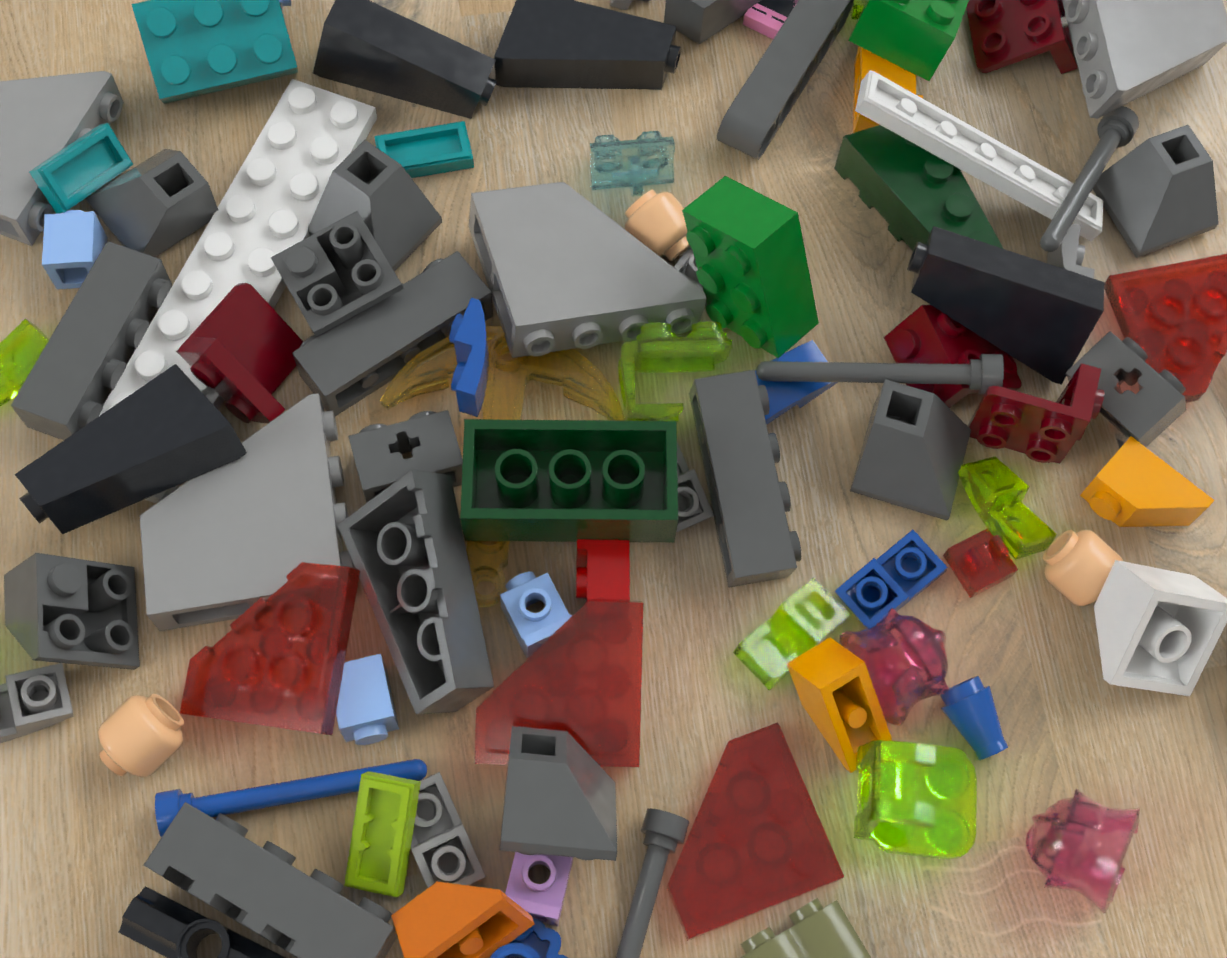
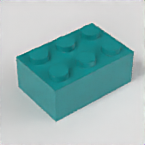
[131,0,298,104]

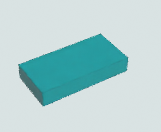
[374,121,474,178]
[29,123,134,213]

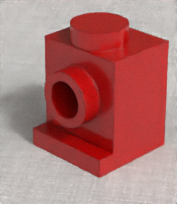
[576,539,630,623]

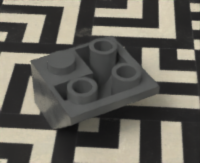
[1093,125,1219,258]
[308,140,442,271]
[85,149,218,257]
[271,211,404,337]
[850,379,971,521]
[4,553,140,670]
[500,726,617,861]

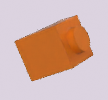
[391,881,535,958]

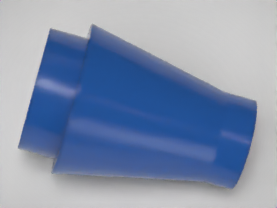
[940,676,1008,760]

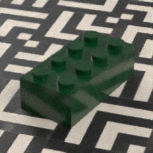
[460,419,678,543]

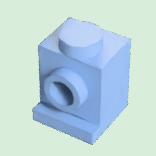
[500,571,576,662]

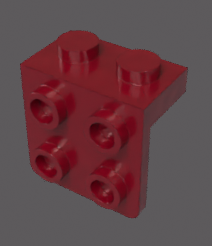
[966,0,1078,74]
[176,283,304,424]
[884,305,1022,408]
[968,363,1105,464]

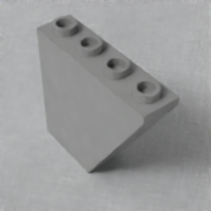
[1062,0,1227,119]
[0,71,124,246]
[468,182,707,358]
[140,393,356,631]

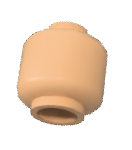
[624,189,690,262]
[1043,530,1123,606]
[98,693,184,777]

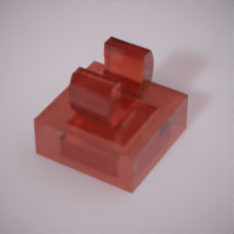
[943,527,1018,598]

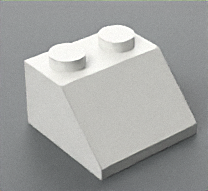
[1094,560,1227,696]

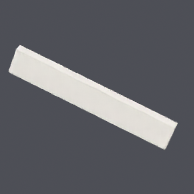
[855,70,1103,241]

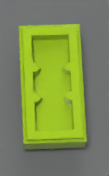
[344,771,421,897]

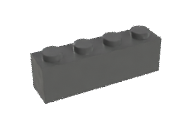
[11,241,172,440]
[292,251,493,416]
[689,370,801,588]

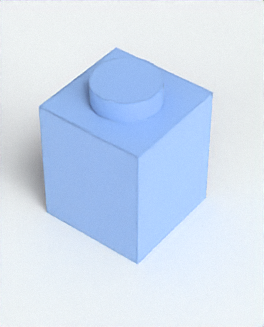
[42,210,107,290]
[327,654,399,745]

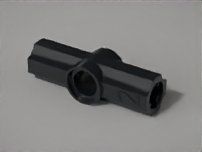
[118,886,286,958]

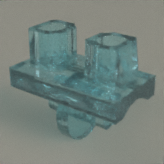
[590,131,675,197]

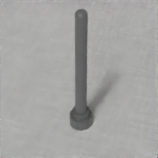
[1040,106,1139,252]
[756,354,1004,395]
[616,808,689,958]

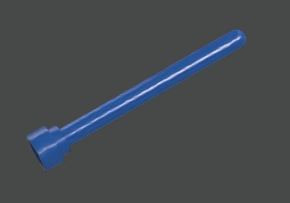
[155,759,427,838]

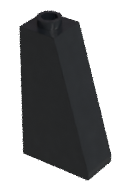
[313,0,497,119]
[494,0,681,90]
[907,226,1104,385]
[15,364,247,535]

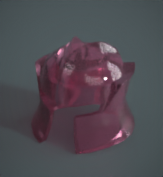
[839,608,949,726]
[1026,788,1140,913]

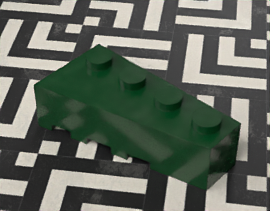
[834,125,1004,251]

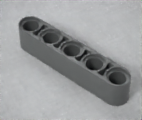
[717,0,854,160]

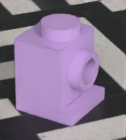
[505,852,573,926]

